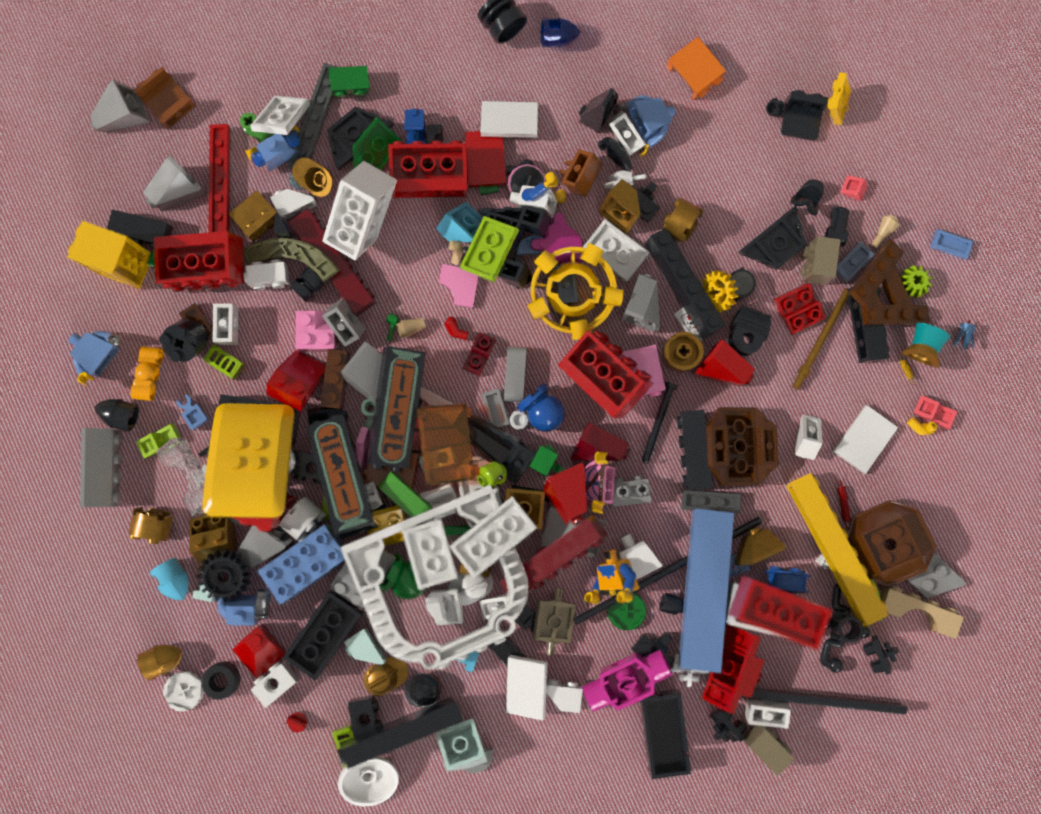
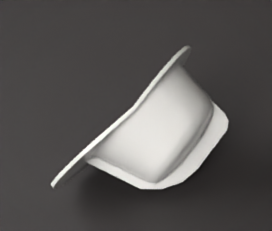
[448,574,493,606]

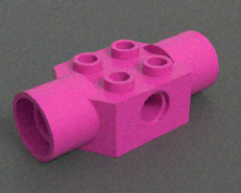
[582,649,673,712]

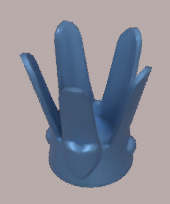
[953,320,976,349]

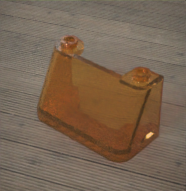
[417,403,479,486]

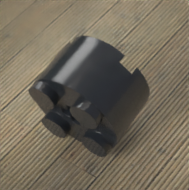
[160,318,208,362]

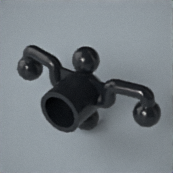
[820,583,870,673]

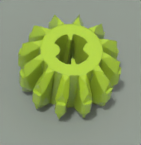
[900,265,933,298]

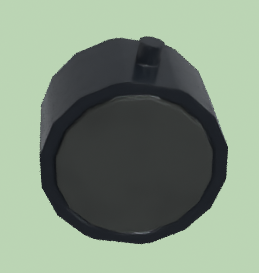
[730,267,756,302]

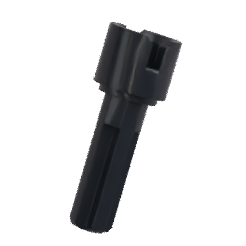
[659,592,684,615]

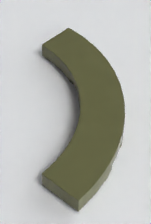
[244,238,341,282]

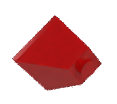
[232,624,286,679]

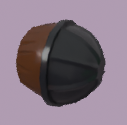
[405,673,442,708]

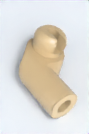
[448,240,463,265]

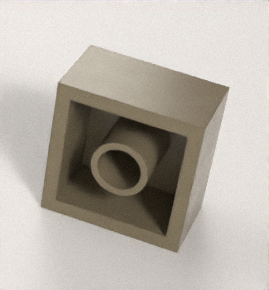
[801,236,841,285]
[743,725,794,776]

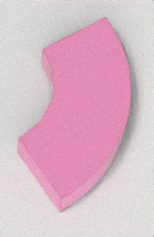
[356,427,369,474]

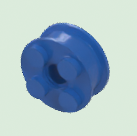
[766,566,810,594]

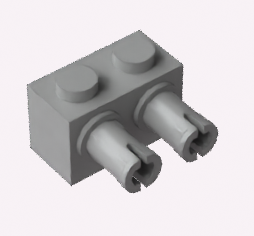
[611,476,651,507]

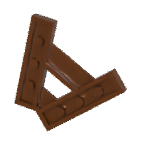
[849,239,930,325]

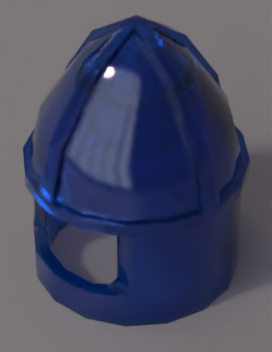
[541,17,581,48]

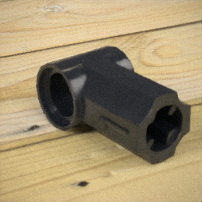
[824,207,850,247]

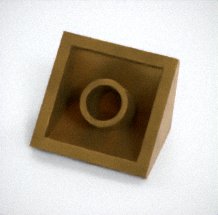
[505,488,545,530]

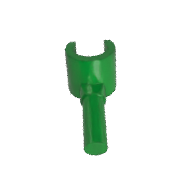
[386,313,399,341]

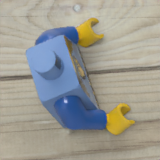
[245,125,300,172]

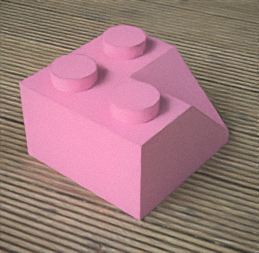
[296,311,338,352]

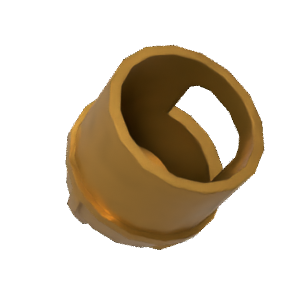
[137,645,182,681]

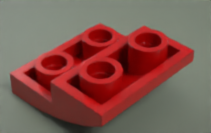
[774,283,826,335]

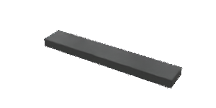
[288,63,336,169]

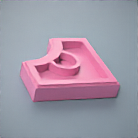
[439,264,479,308]

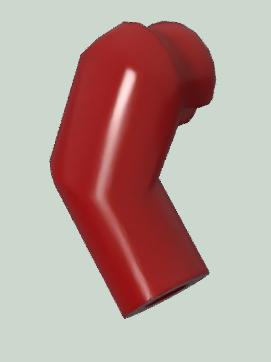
[445,316,469,340]

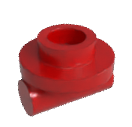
[285,712,308,733]

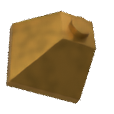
[598,179,640,235]
[734,527,786,566]

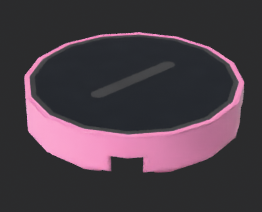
[508,164,546,193]

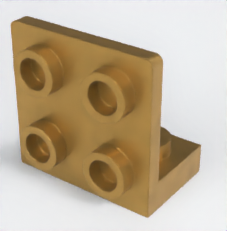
[229,190,278,243]

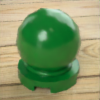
[379,552,427,600]

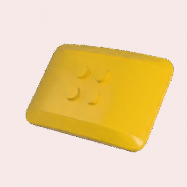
[202,403,294,518]

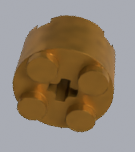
[662,197,704,243]
[662,332,704,373]
[129,507,174,544]

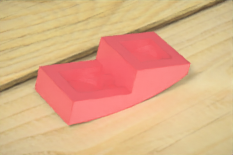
[913,395,957,430]

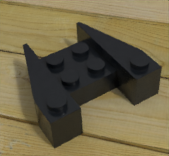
[463,206,551,289]

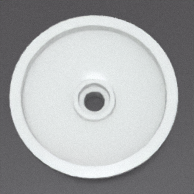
[338,757,398,806]

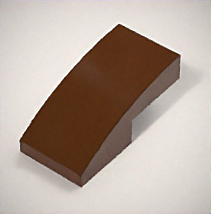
[179,302,213,342]

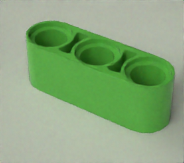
[378,471,433,517]

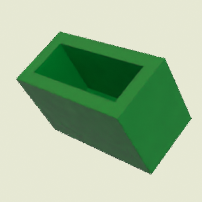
[328,66,370,98]

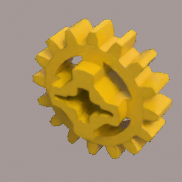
[702,270,738,313]

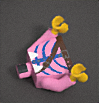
[585,452,616,514]

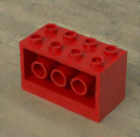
[388,140,467,198]
[154,231,245,292]
[558,330,654,418]
[728,576,832,650]

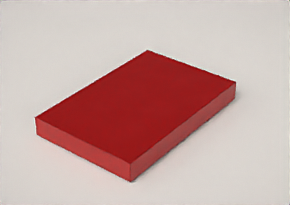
[465,131,506,188]

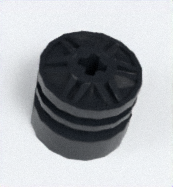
[477,0,528,44]

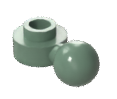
[361,398,375,433]

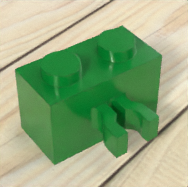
[529,444,566,476]

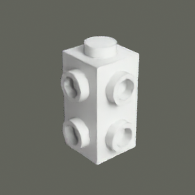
[244,260,290,290]

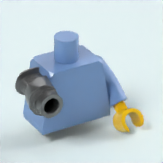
[218,588,271,626]

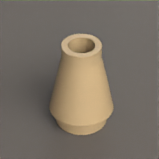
[396,317,426,338]

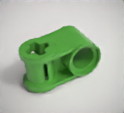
[240,113,274,143]

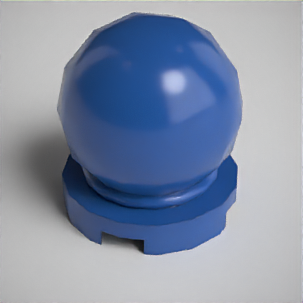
[516,382,565,432]

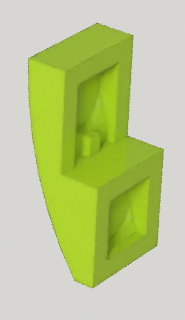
[136,423,182,459]

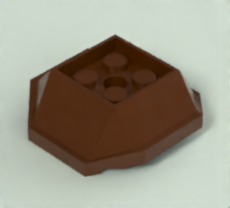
[706,407,779,486]
[847,500,937,587]

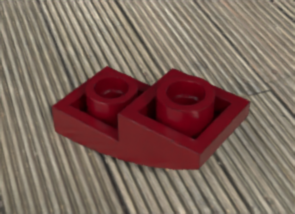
[463,332,497,377]

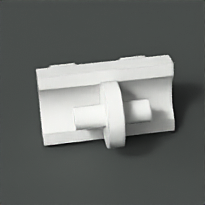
[670,654,709,687]

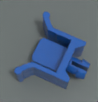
[404,108,426,144]

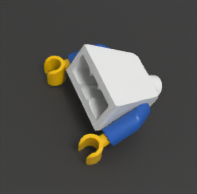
[510,172,566,219]

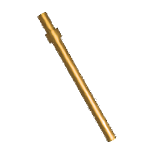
[792,288,848,390]

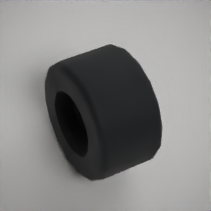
[201,662,241,700]

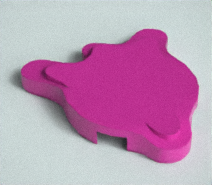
[531,213,583,264]

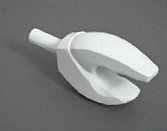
[604,171,646,190]

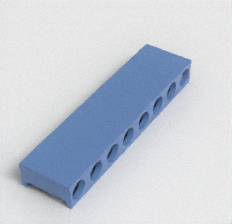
[678,509,734,673]

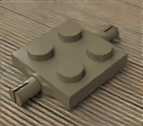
[532,588,576,656]

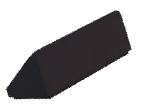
[274,214,294,239]

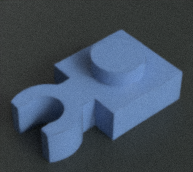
[176,395,209,431]

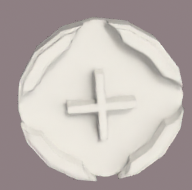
[163,671,204,711]

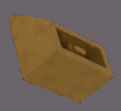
[189,515,236,563]

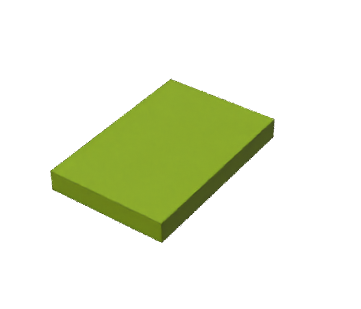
[460,216,519,283]

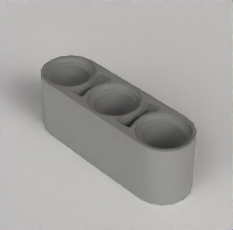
[504,346,527,402]

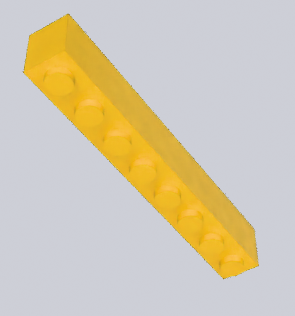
[786,473,889,627]

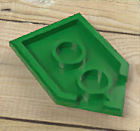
[353,117,403,170]

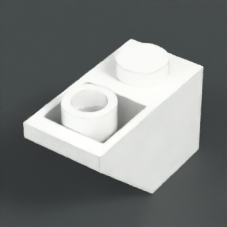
[546,679,583,713]

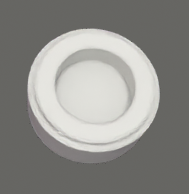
[510,410,529,430]

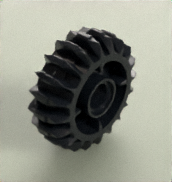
[197,549,252,603]

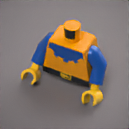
[584,549,640,604]

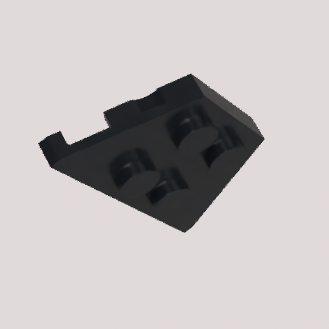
[327,106,394,171]
[739,206,806,270]

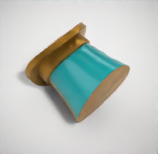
[901,323,951,368]

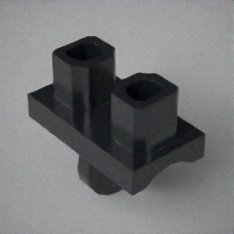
[863,635,899,675]
[709,709,747,742]

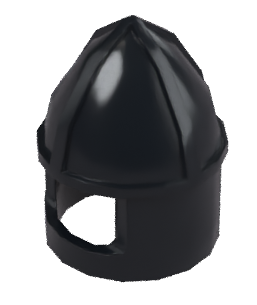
[94,399,139,432]

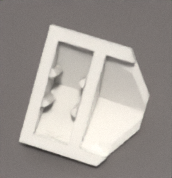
[425,589,463,625]

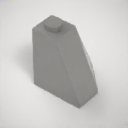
[142,155,207,211]
[621,274,660,333]
[235,522,294,568]

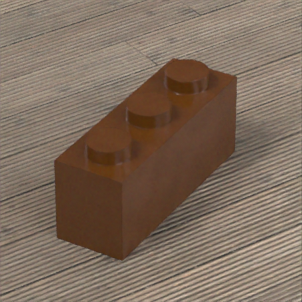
[320,349,351,410]

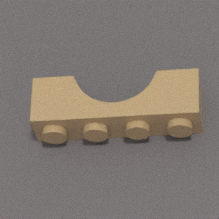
[880,586,964,639]

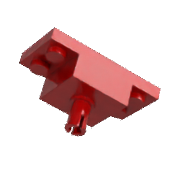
[702,624,765,714]

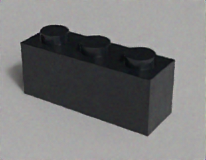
[107,210,173,249]

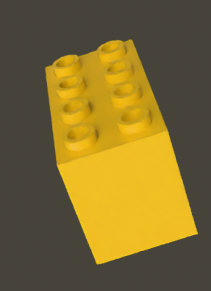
[67,220,150,290]

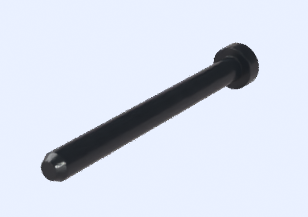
[642,381,678,464]

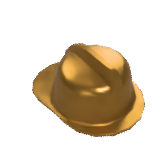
[292,158,334,197]
[363,656,408,696]

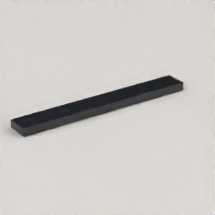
[752,688,907,715]

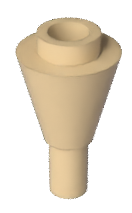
[871,215,900,249]

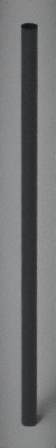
[573,517,762,625]

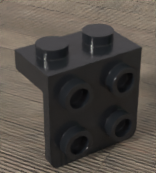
[781,90,829,141]

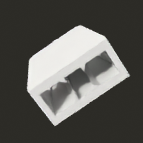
[618,534,662,580]

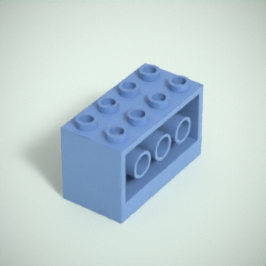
[258,524,346,604]

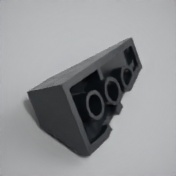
[579,88,619,133]

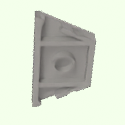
[906,553,966,598]

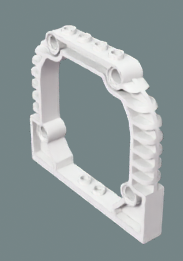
[340,485,528,670]

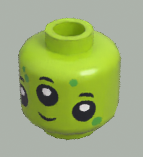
[477,462,507,489]

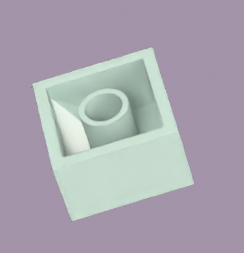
[436,718,488,772]

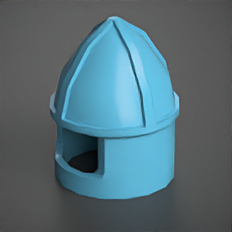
[150,558,189,600]

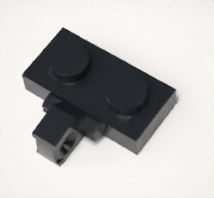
[632,181,660,223]
[631,632,674,665]

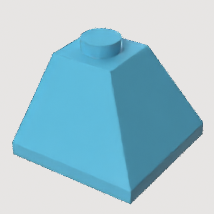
[436,202,483,242]

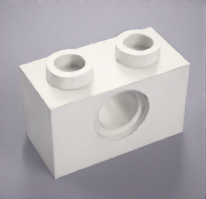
[213,303,238,345]
[251,661,300,708]
[745,697,791,729]

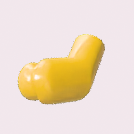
[907,417,938,435]

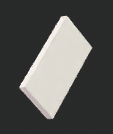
[449,496,537,578]

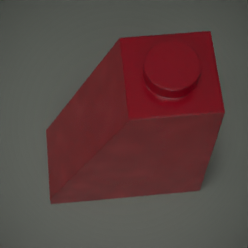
[570,422,630,462]

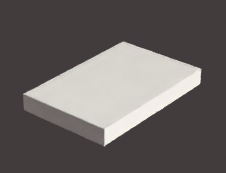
[251,96,310,135]
[481,101,538,138]
[583,219,650,283]
[832,405,898,474]
[402,519,458,590]
[506,655,547,721]

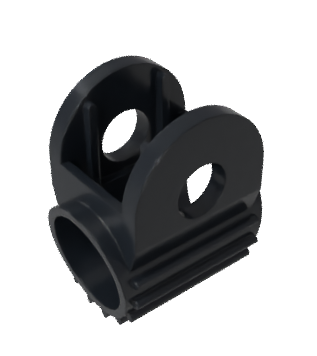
[728,305,771,356]

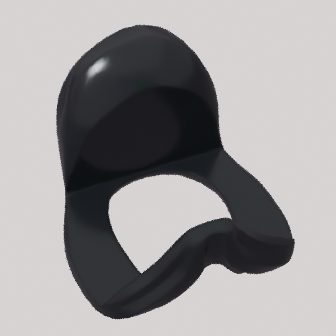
[790,179,824,216]

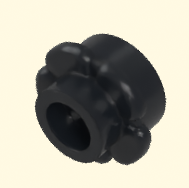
[766,98,784,117]

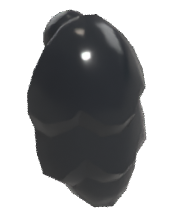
[598,137,633,171]

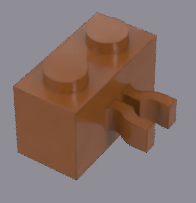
[560,149,603,197]

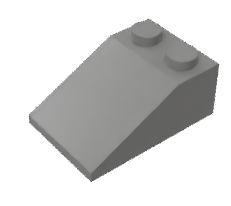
[330,536,396,610]

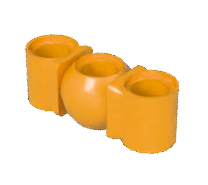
[130,346,164,401]

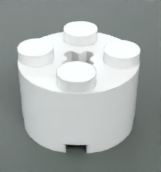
[280,497,327,543]

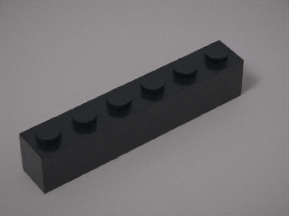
[645,228,726,340]

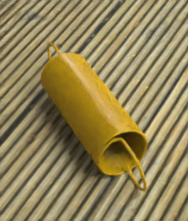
[899,357,914,384]

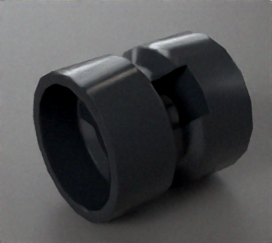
[289,267,326,303]

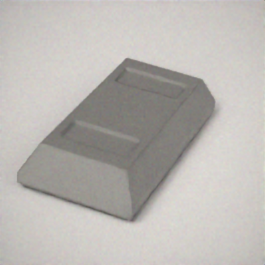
[481,388,511,428]

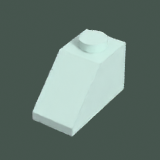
[344,628,387,665]

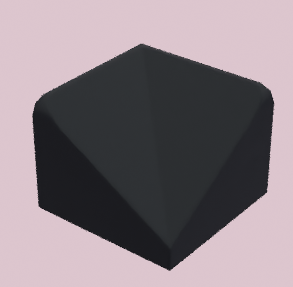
[427,124,443,144]

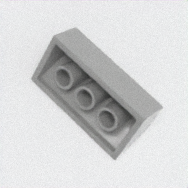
[80,428,122,507]

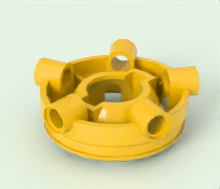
[527,243,623,340]

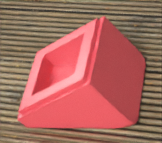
[841,175,868,201]

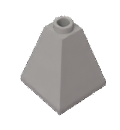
[90,80,151,133]

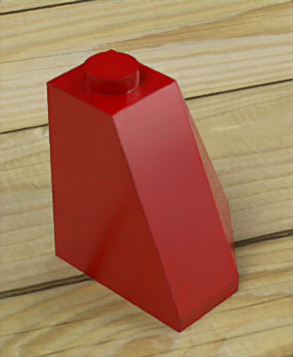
[692,339,755,386]
[543,462,587,525]

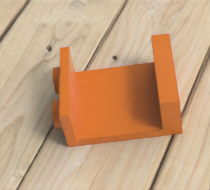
[666,37,726,100]

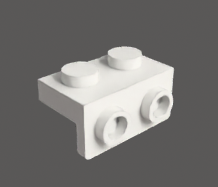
[420,483,457,520]

